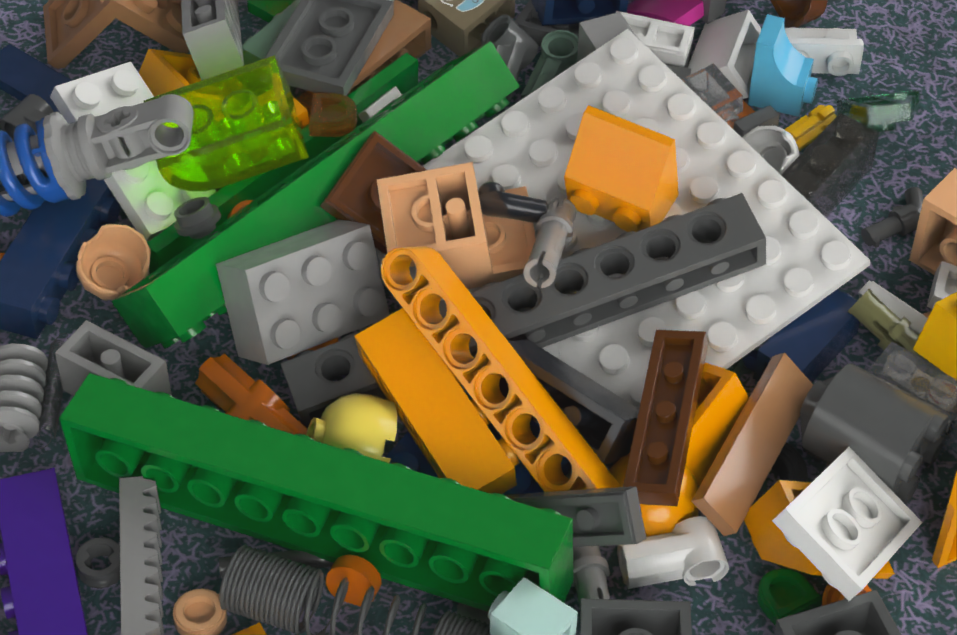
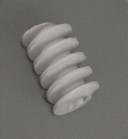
[0,343,48,452]

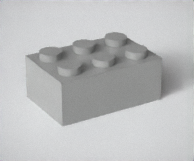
[216,219,390,365]

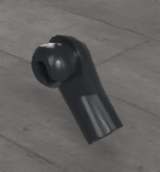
[478,182,547,223]

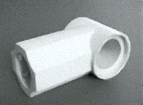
[617,516,729,589]

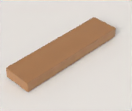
[691,352,813,536]

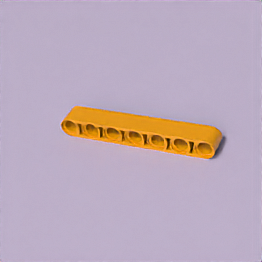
[380,246,622,492]

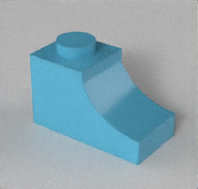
[748,14,818,117]

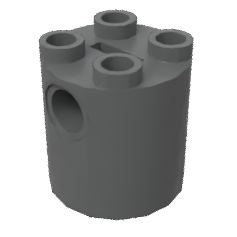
[800,363,949,504]

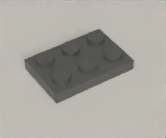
[260,0,394,100]

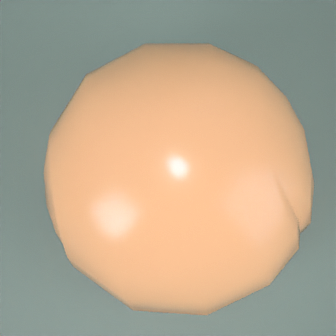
[76,224,151,301]

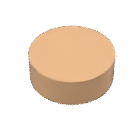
[173,588,227,635]

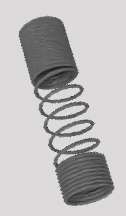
[219,544,490,635]

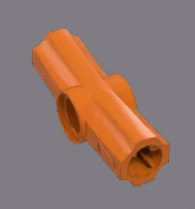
[195,354,307,435]

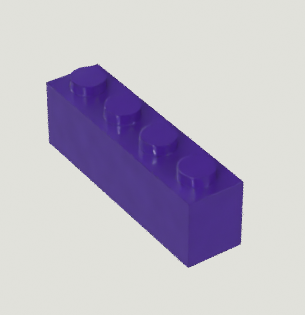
[0,468,88,635]

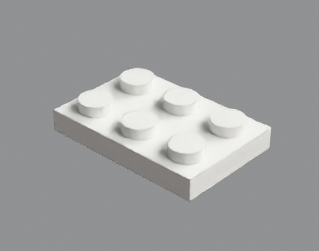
[772,447,923,601]

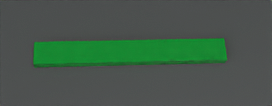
[147,53,418,273]

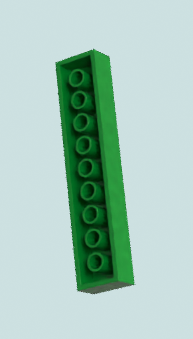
[111,41,520,349]
[59,373,573,612]

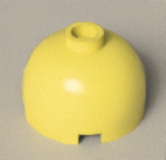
[306,393,397,463]

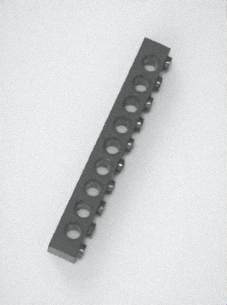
[280,193,766,429]

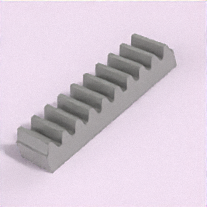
[119,476,164,635]

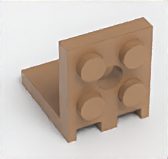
[43,0,189,69]

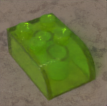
[144,55,309,191]

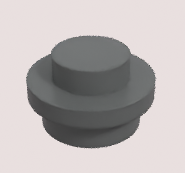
[174,197,221,239]

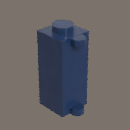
[743,289,860,383]

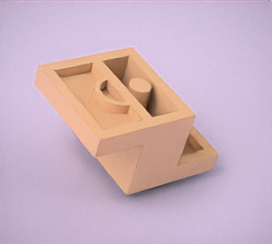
[377,162,536,289]

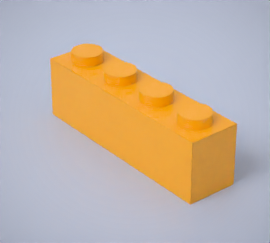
[354,308,519,494]

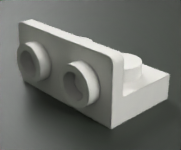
[785,27,864,76]

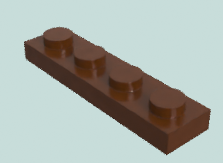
[623,330,708,506]

